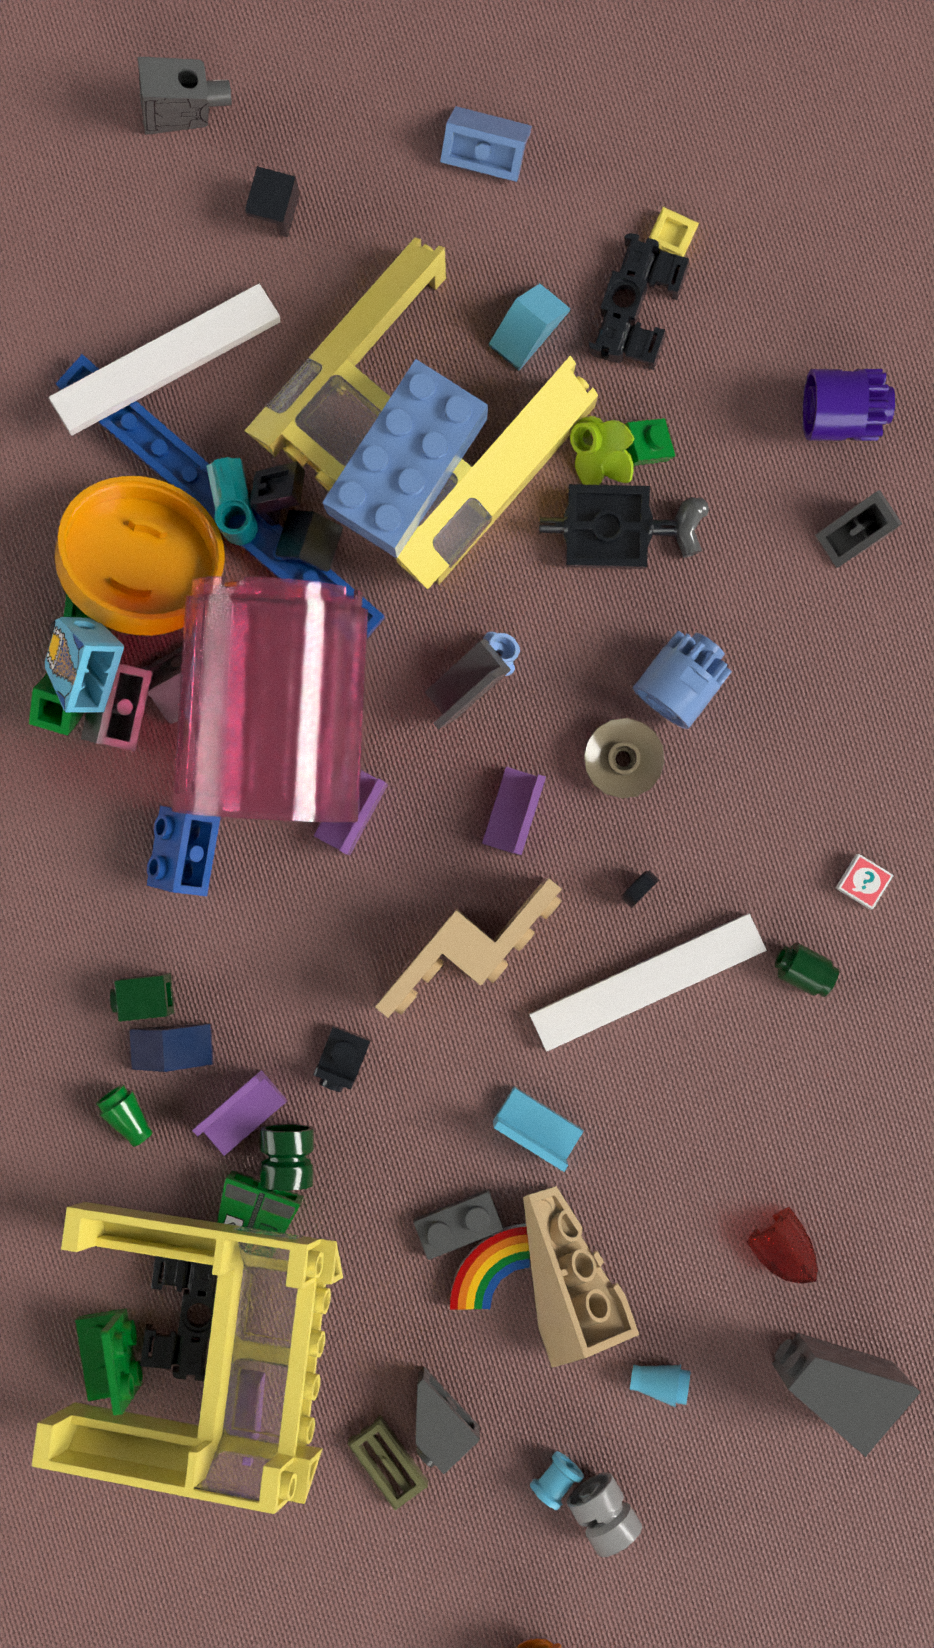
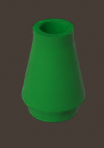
[96,1084,153,1147]

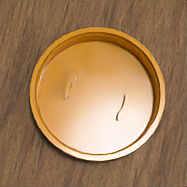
[55,476,225,635]

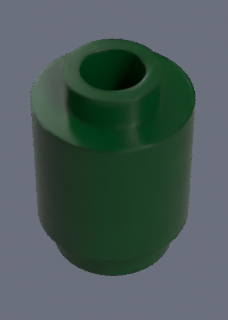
[775,942,839,997]

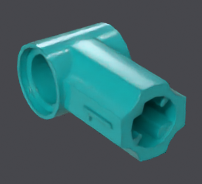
[206,457,258,545]

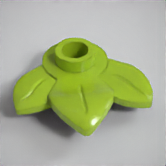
[570,416,634,485]

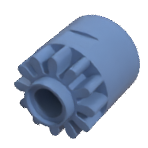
[633,631,732,730]

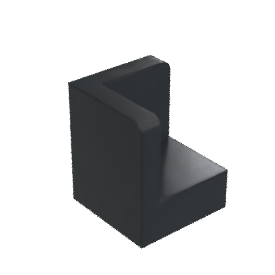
[245,166,300,237]
[275,510,343,572]

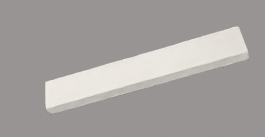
[49,283,280,436]
[529,913,767,1052]

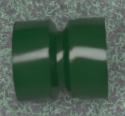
[260,1124,314,1191]

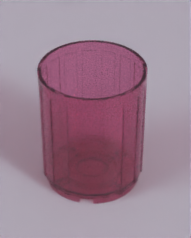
[172,576,368,822]

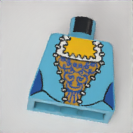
[45,617,124,712]

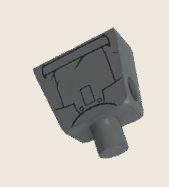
[138,57,232,135]

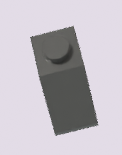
[415,1367,480,1474]

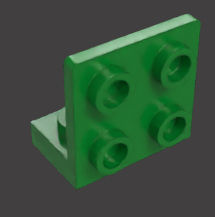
[75,1308,143,1416]

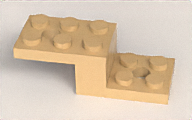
[376,878,562,1018]

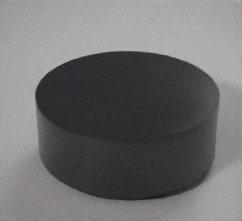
[621,870,659,909]

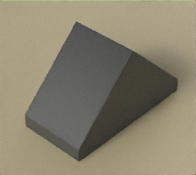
[815,490,902,568]

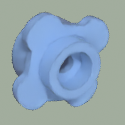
[483,632,520,676]

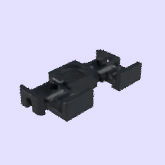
[589,233,689,370]
[140,1256,217,1381]

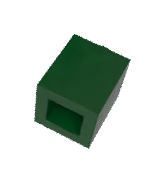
[110,973,175,1022]

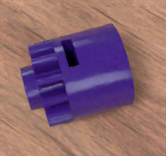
[803,369,895,441]

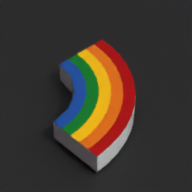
[450,1223,530,1310]

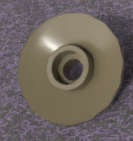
[584,718,665,799]

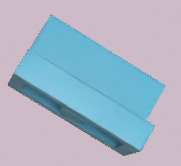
[493,1086,584,1172]

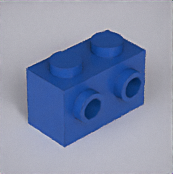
[146,805,221,896]

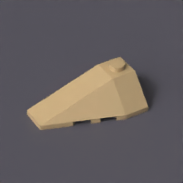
[523,1186,639,1368]

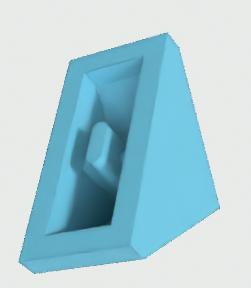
[489,283,570,371]

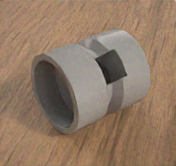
[567,1472,643,1557]

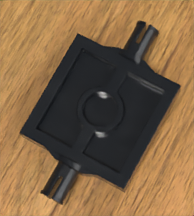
[539,484,677,569]

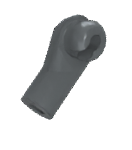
[674,497,709,558]

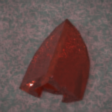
[747,1206,818,1284]

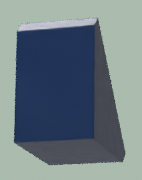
[130,1023,214,1072]

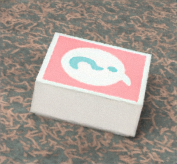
[835,854,894,909]

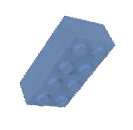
[322,359,488,558]

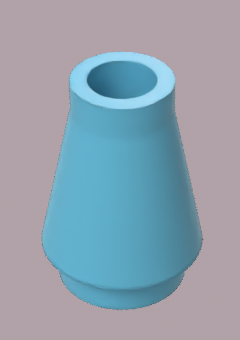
[630,1364,691,1407]

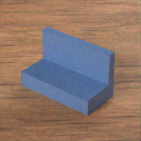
[440,106,532,182]

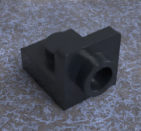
[250,461,305,526]
[313,1025,371,1092]

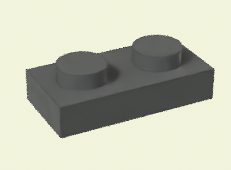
[413,1189,504,1260]

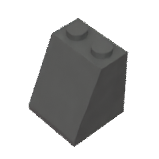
[772,1333,921,1457]

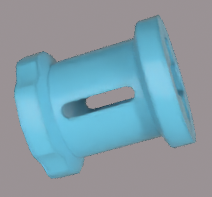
[530,1451,584,1510]

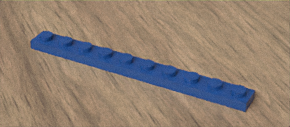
[56,354,385,648]

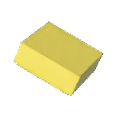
[649,207,699,257]

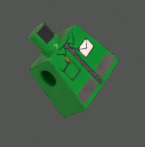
[217,1170,304,1271]

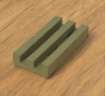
[347,1415,428,1510]

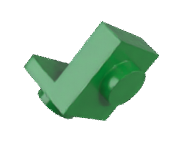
[625,418,676,467]

